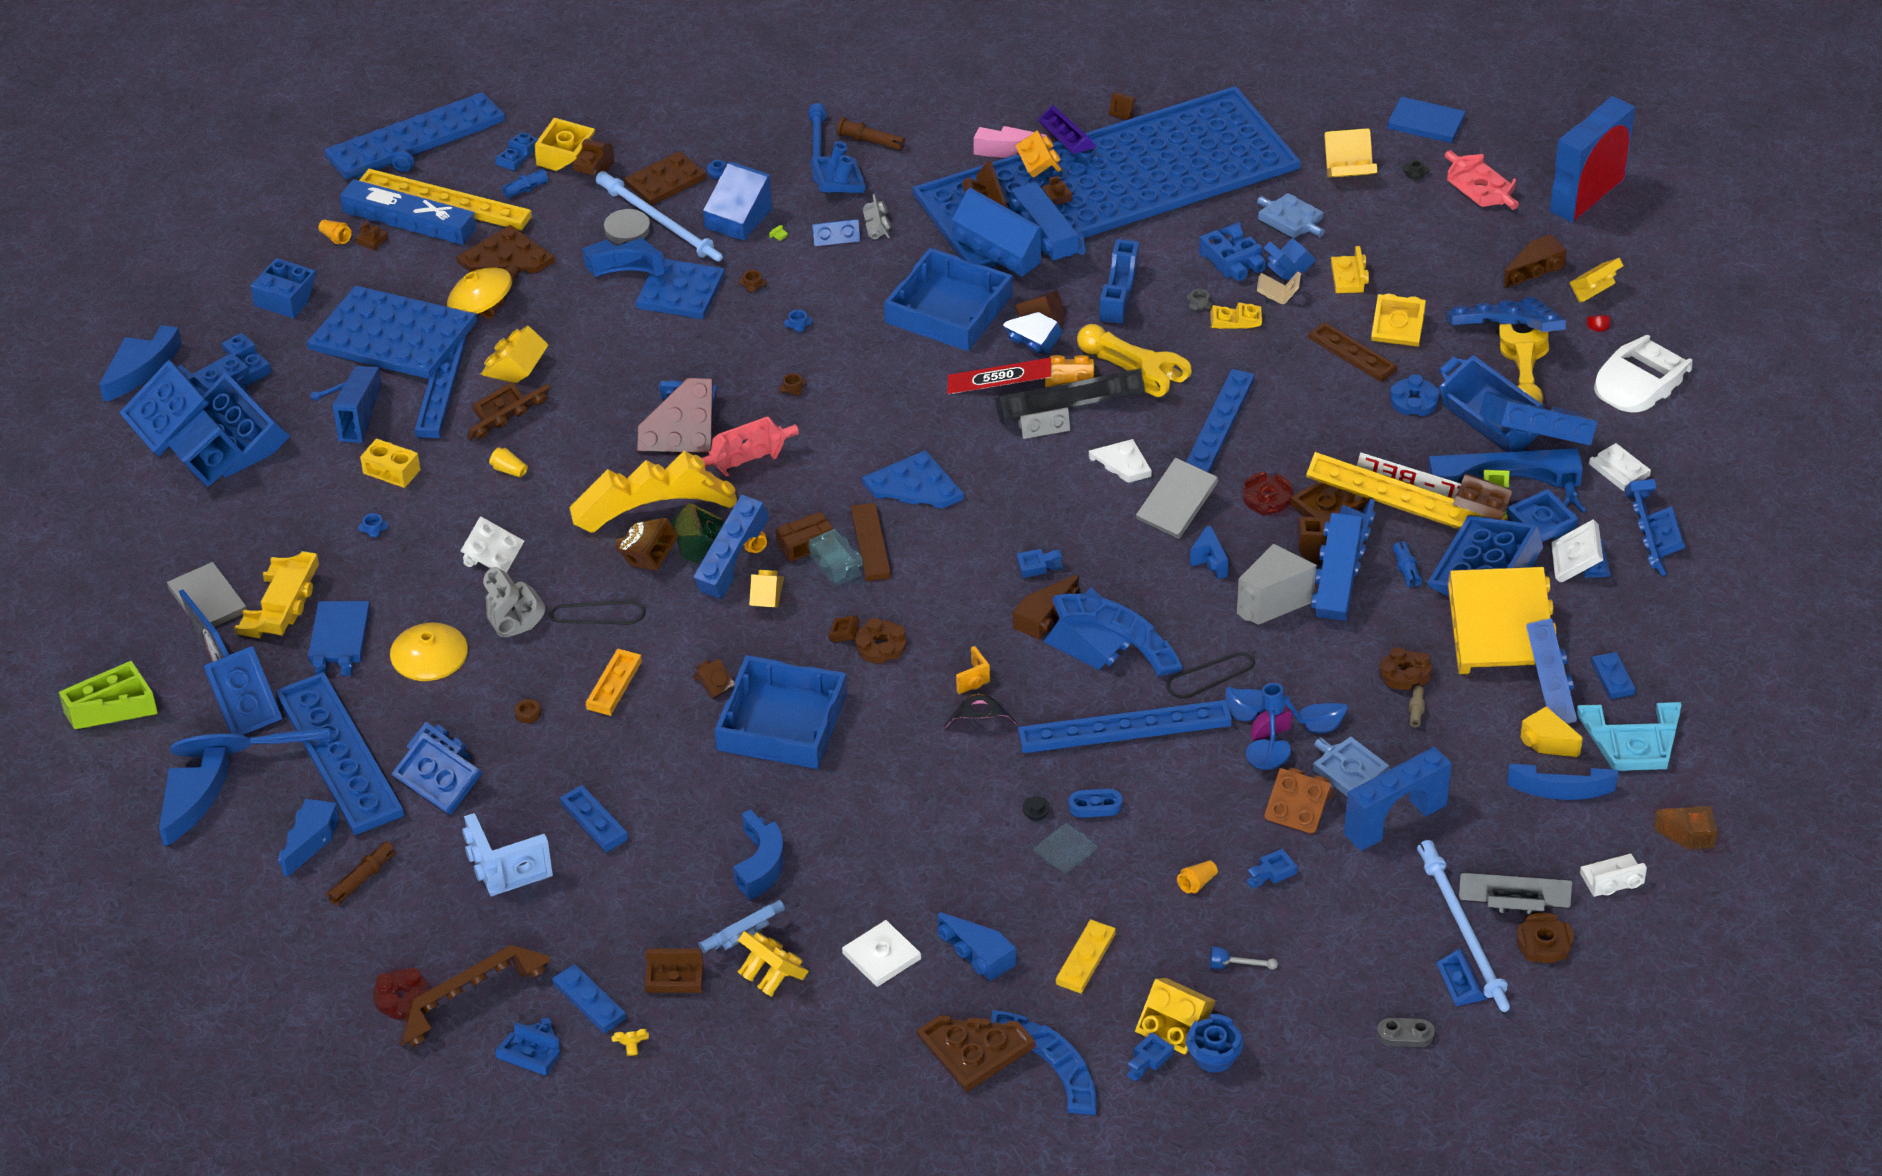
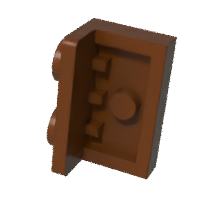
[645,948,704,993]

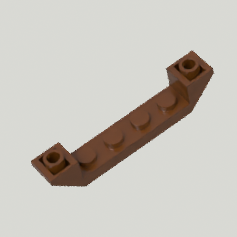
[399,945,551,1047]

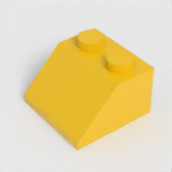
[535,118,595,171]

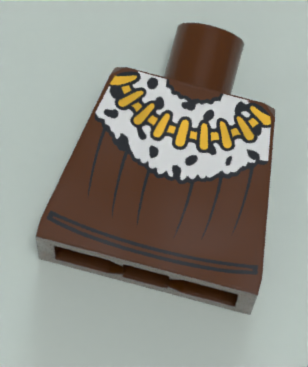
[616,518,679,571]

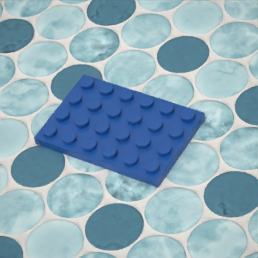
[306,286,478,379]

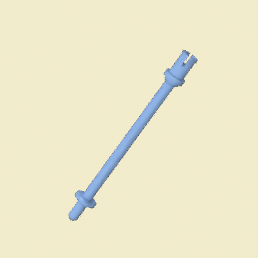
[596,171,723,262]
[1417,840,1510,1012]

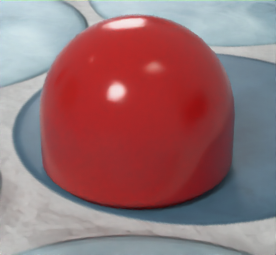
[1586,315,1611,332]

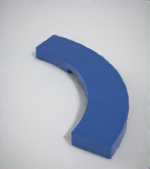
[1052,594,1183,677]
[991,1010,1096,1115]

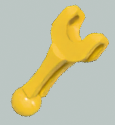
[1077,324,1192,397]
[1500,324,1549,404]

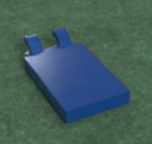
[308,601,370,676]

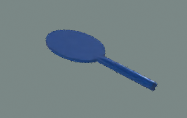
[170,728,330,757]

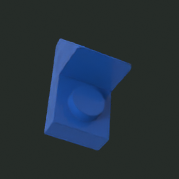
[1190,526,1228,579]

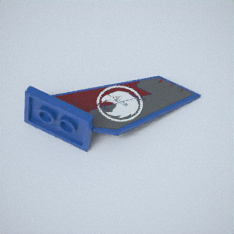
[179,589,283,735]

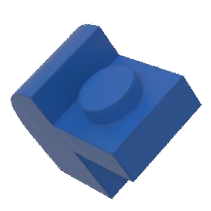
[1264,237,1316,280]

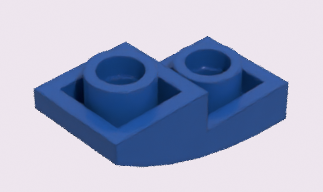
[495,133,539,171]

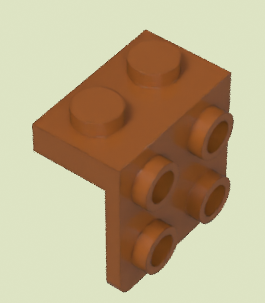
[1264,768,1335,834]

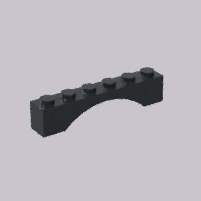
[995,368,1145,422]

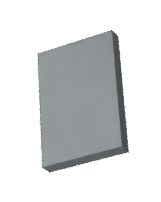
[1136,458,1219,539]
[167,562,247,627]

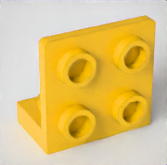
[1324,129,1377,178]

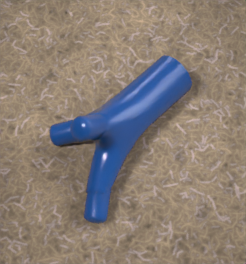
[1563,481,1587,513]

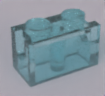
[809,529,863,587]

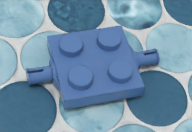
[1257,193,1325,238]
[1313,737,1389,796]
[698,900,785,953]

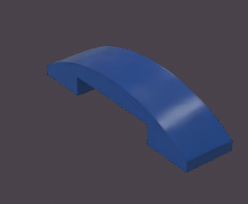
[1507,764,1618,800]

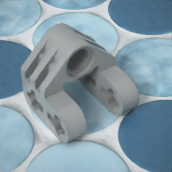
[483,567,545,637]

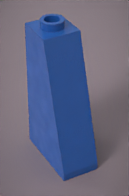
[333,366,382,443]

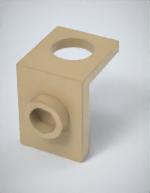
[1257,271,1301,304]

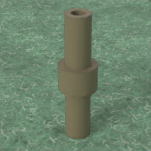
[1409,686,1425,728]

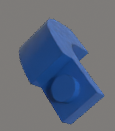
[733,809,784,900]

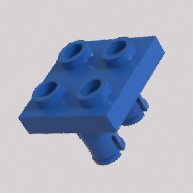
[810,141,866,193]

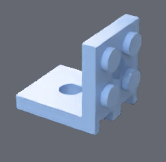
[462,813,553,896]

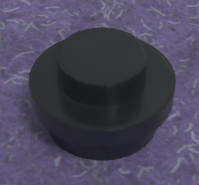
[1023,796,1050,821]

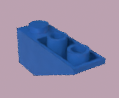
[278,799,340,877]
[937,912,1016,981]

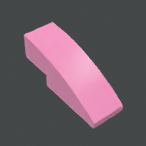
[974,126,1046,158]

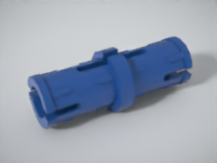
[502,169,548,199]
[1392,541,1422,587]

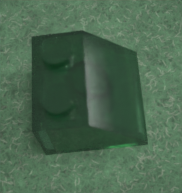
[671,503,726,564]

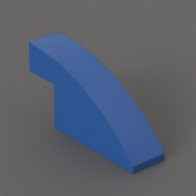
[99,325,182,402]
[159,747,229,845]

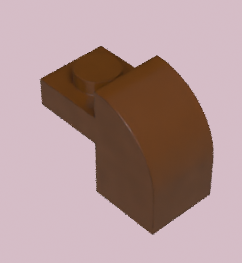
[573,138,615,175]
[1297,517,1327,564]

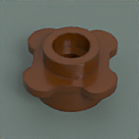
[739,270,767,292]
[779,373,807,396]

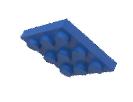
[636,259,725,319]
[119,360,209,456]

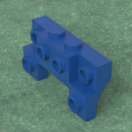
[178,333,272,395]

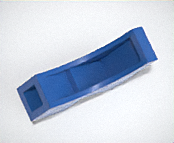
[582,238,665,277]

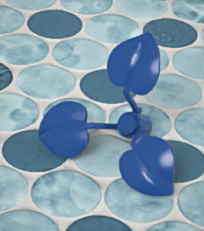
[1225,683,1348,770]

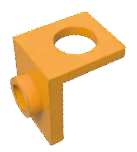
[956,646,990,694]

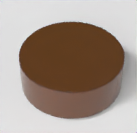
[514,699,541,724]

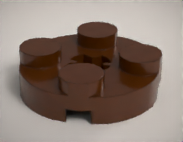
[855,618,907,664]
[1379,647,1432,690]
[1516,913,1574,963]

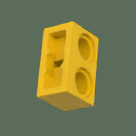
[360,439,421,488]

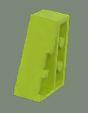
[59,661,158,729]

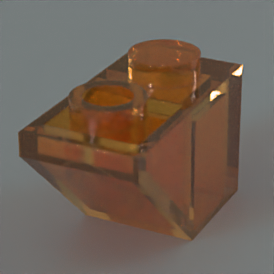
[1653,806,1718,849]

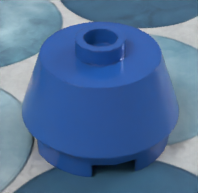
[1186,1014,1244,1073]

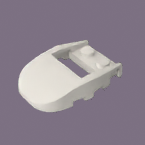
[1594,335,1692,412]

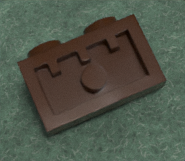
[1453,474,1513,520]

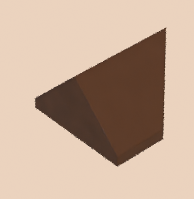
[1014,290,1065,339]

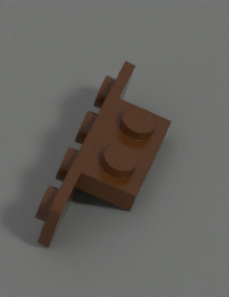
[962,161,1008,208]
[467,382,551,441]

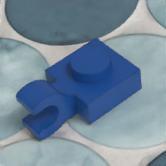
[1016,549,1063,578]
[1246,849,1298,889]
[1127,1032,1174,1082]

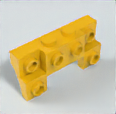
[234,551,319,638]

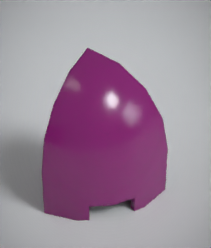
[1250,705,1292,742]

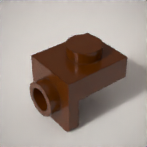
[692,659,735,699]

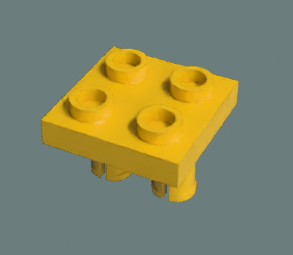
[738,931,809,996]

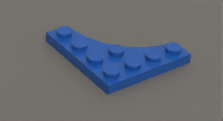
[1446,297,1566,332]

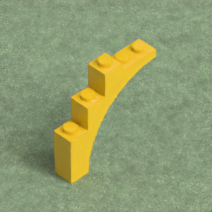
[569,451,737,533]

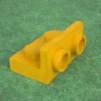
[1331,246,1369,293]
[1569,258,1623,302]

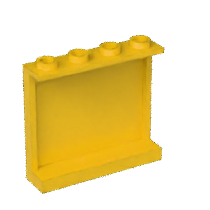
[1448,567,1556,674]

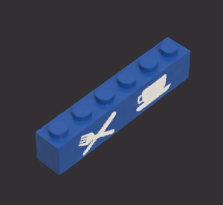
[340,179,477,245]

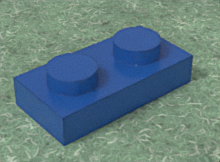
[1591,652,1635,699]

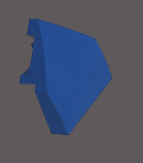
[496,1017,560,1076]

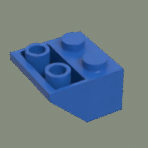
[250,258,316,319]

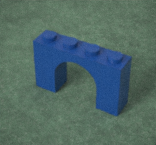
[1479,391,1598,445]
[1344,746,1452,851]

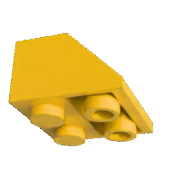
[481,326,548,383]
[1135,978,1216,1055]

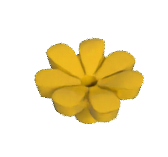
[611,1029,649,1056]

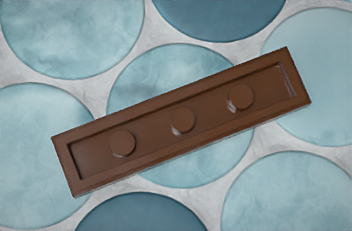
[1308,322,1397,383]
[851,503,891,581]

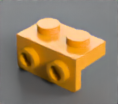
[1015,130,1062,178]
[1045,355,1094,387]

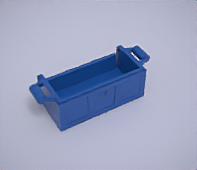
[1439,355,1544,452]

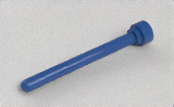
[808,103,826,183]

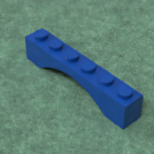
[1427,448,1583,487]

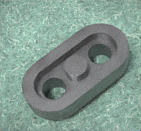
[1377,1018,1435,1047]

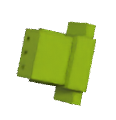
[769,225,788,241]

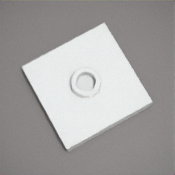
[1551,519,1603,582]
[842,920,921,987]

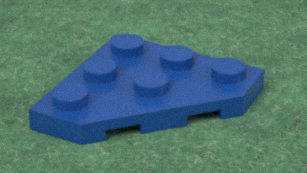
[862,450,964,509]

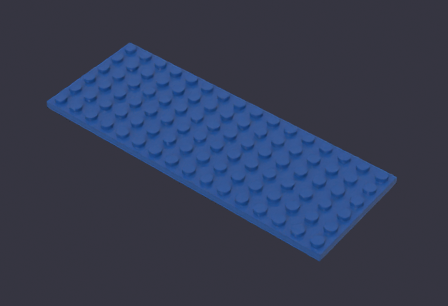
[912,86,1301,268]

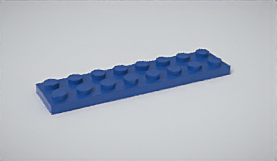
[324,92,505,180]
[275,672,404,836]

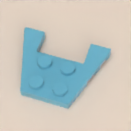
[1577,702,1681,771]

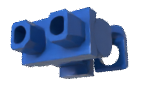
[1199,222,1266,282]

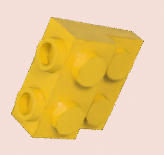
[1371,294,1426,347]

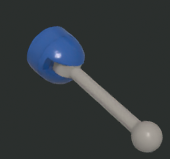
[1210,946,1278,970]

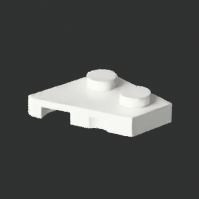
[1089,439,1151,483]

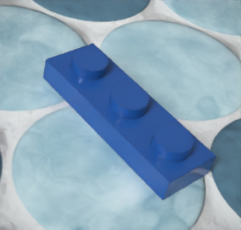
[560,785,628,852]
[552,964,627,1034]

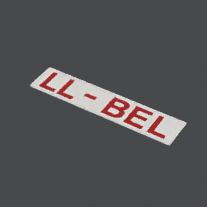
[1357,452,1461,499]

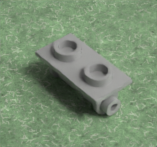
[863,194,891,239]
[1018,407,1070,439]

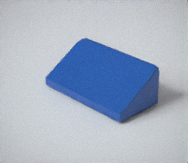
[1436,949,1487,1006]

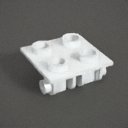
[460,516,524,573]

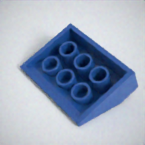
[202,372,290,478]
[1427,515,1543,597]

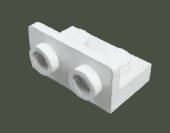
[1580,854,1647,897]

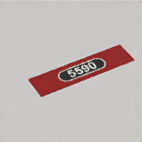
[947,358,1051,394]

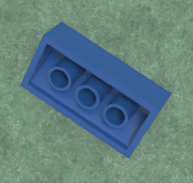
[952,188,1041,277]

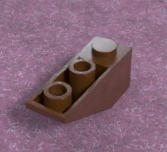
[1503,234,1567,288]
[1013,575,1081,640]

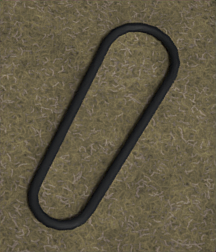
[549,600,646,625]
[1166,652,1255,698]

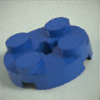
[1390,374,1439,416]

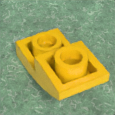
[1210,302,1262,329]

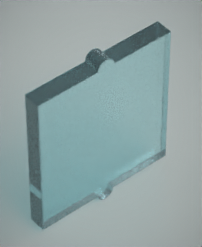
[1033,823,1098,875]

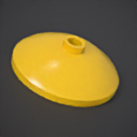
[447,267,512,314]
[390,623,468,681]

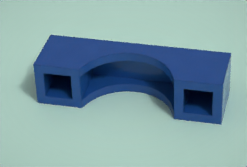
[1100,239,1139,324]
[693,494,769,599]

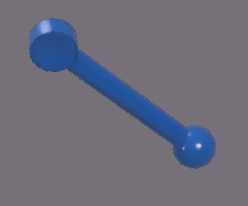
[310,382,346,401]

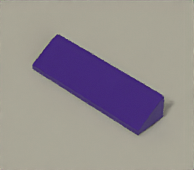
[1038,105,1096,154]

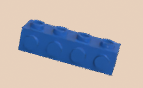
[1009,181,1078,260]
[1311,513,1363,621]

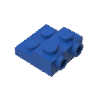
[1506,489,1579,542]

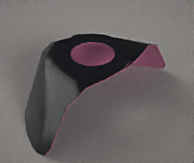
[944,693,1018,729]

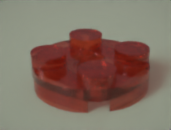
[1242,472,1292,516]
[373,968,429,1019]

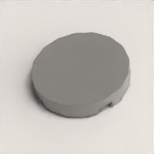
[604,209,650,244]

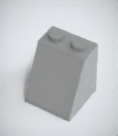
[1237,544,1316,625]

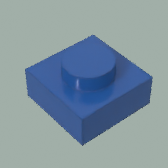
[1624,479,1656,500]

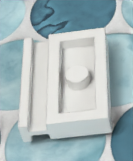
[1589,443,1651,491]

